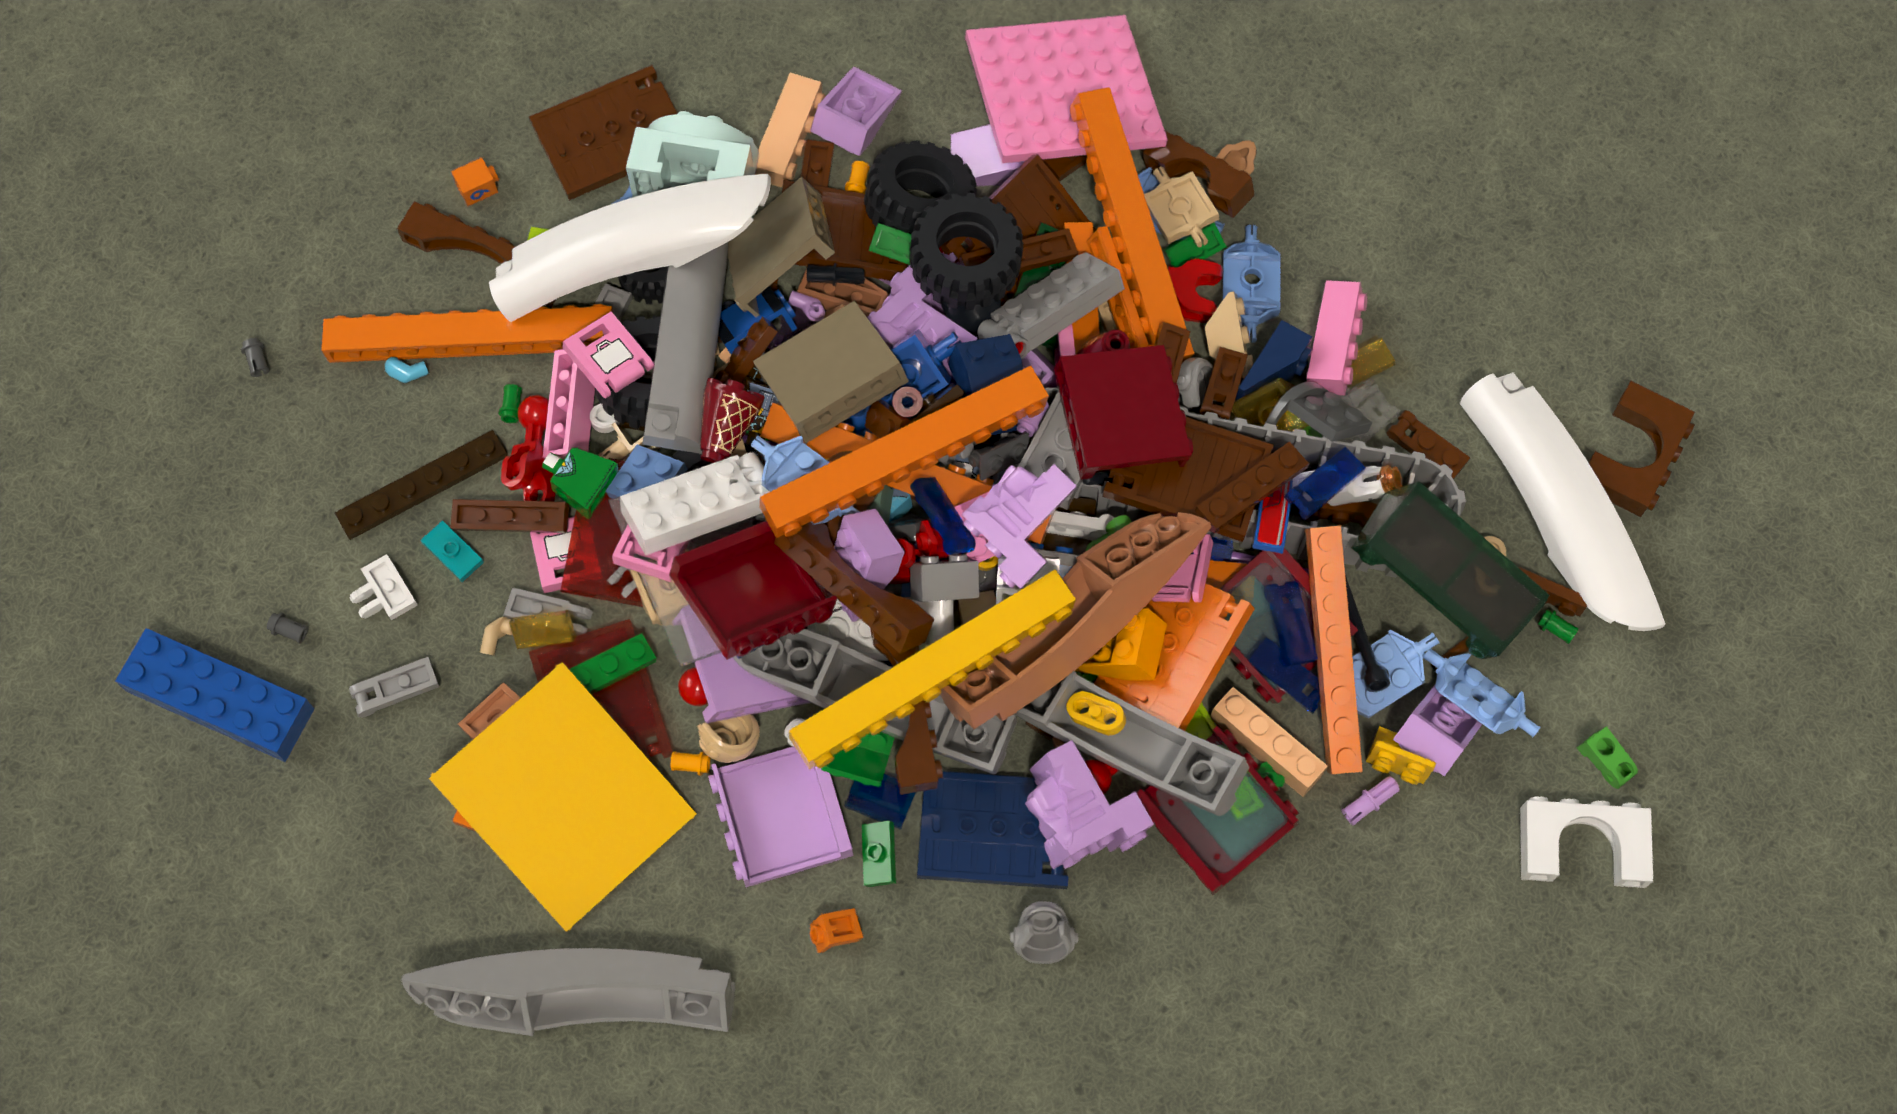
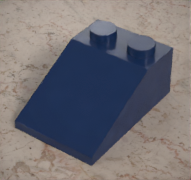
[1232,320,1313,414]
[948,334,1023,435]

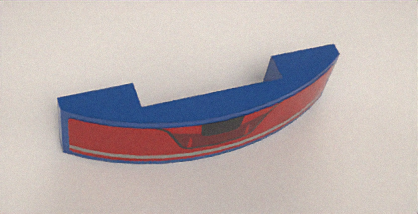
[1252,479,1293,554]

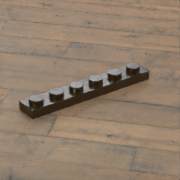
[335,430,507,540]

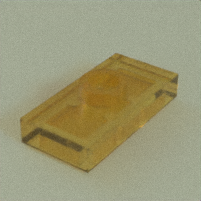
[1347,338,1396,389]
[509,610,576,649]

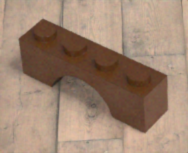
[1143,131,1255,218]

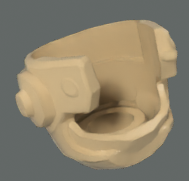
[697,714,760,763]

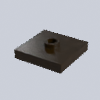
[906,383,964,423]

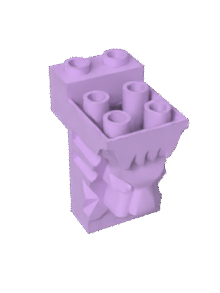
[867,266,977,384]
[962,464,1077,589]
[1025,740,1154,869]

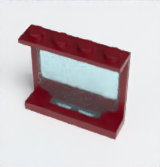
[1220,548,1358,704]
[1136,726,1299,895]

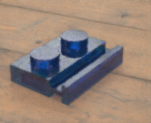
[844,774,917,830]

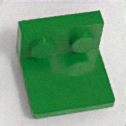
[821,732,894,787]

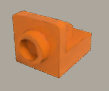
[810,908,863,953]

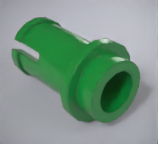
[498,384,523,424]
[1538,609,1579,644]

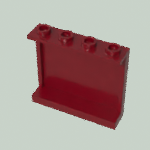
[1054,345,1193,480]
[669,521,837,660]

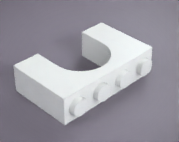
[1520,797,1653,888]

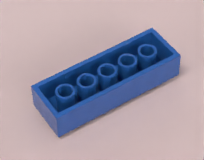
[115,628,314,762]

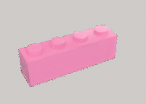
[1307,281,1367,396]
[543,349,595,459]

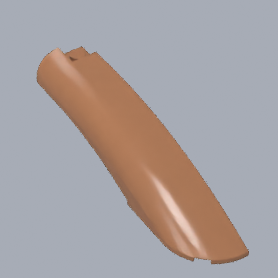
[940,512,1211,729]

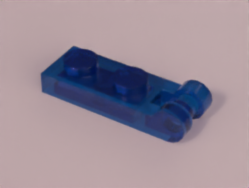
[1284,446,1366,520]
[909,477,976,555]
[1265,581,1318,666]
[1247,637,1320,714]

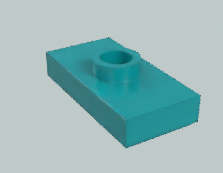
[420,520,484,582]

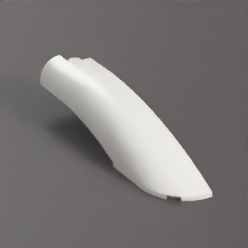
[489,174,771,322]
[1460,373,1665,631]

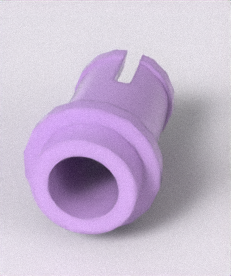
[1017,403,1049,437]

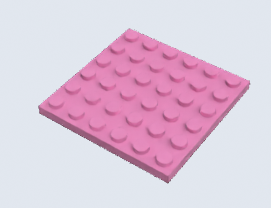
[965,15,1167,163]

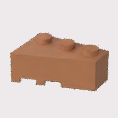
[797,270,889,317]

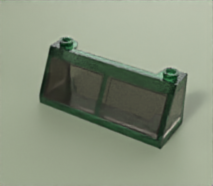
[1352,481,1550,659]

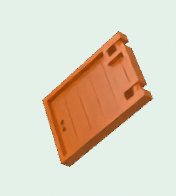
[1094,583,1255,731]

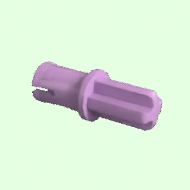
[1341,776,1399,826]

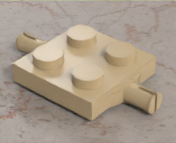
[1144,167,1219,247]

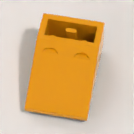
[1074,608,1167,681]

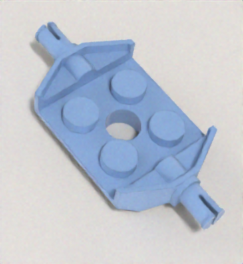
[751,436,860,525]
[1320,630,1440,718]
[1423,649,1541,737]

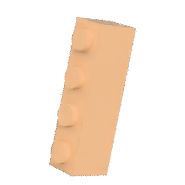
[755,73,825,188]
[1210,687,1327,797]

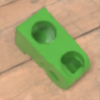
[1576,726,1638,789]

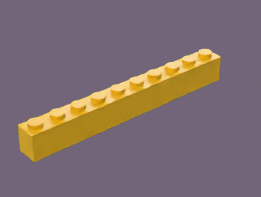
[789,569,1076,770]

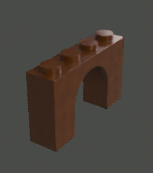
[1588,381,1695,517]

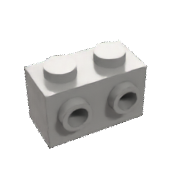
[910,554,979,602]

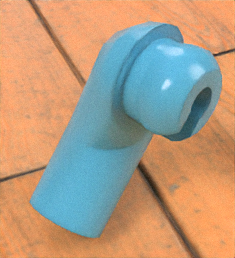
[385,357,429,383]

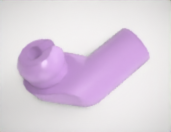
[788,290,825,322]

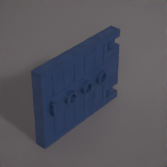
[917,771,1068,889]

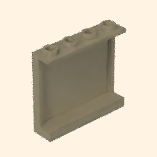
[727,177,835,317]
[753,300,909,444]

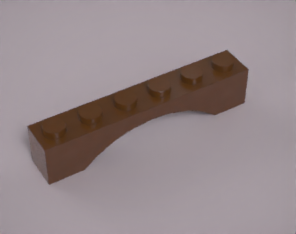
[397,201,556,309]
[774,522,934,654]
[870,628,943,795]

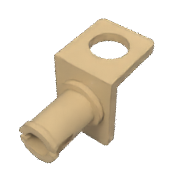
[598,422,661,463]

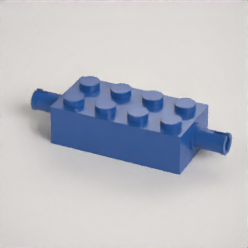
[843,329,962,436]

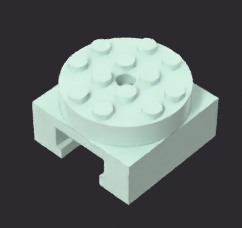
[626,111,759,218]

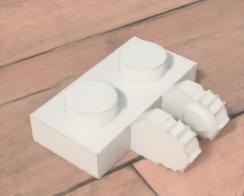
[349,554,418,620]

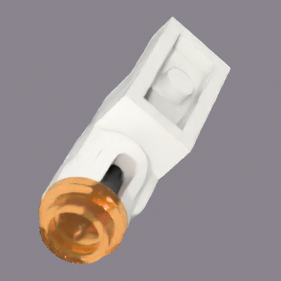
[1292,463,1402,506]

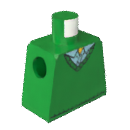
[542,448,619,519]

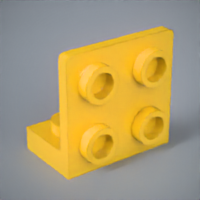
[1366,726,1436,784]

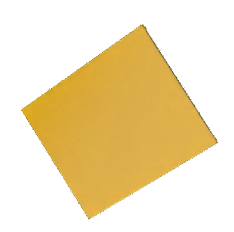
[429,662,696,932]

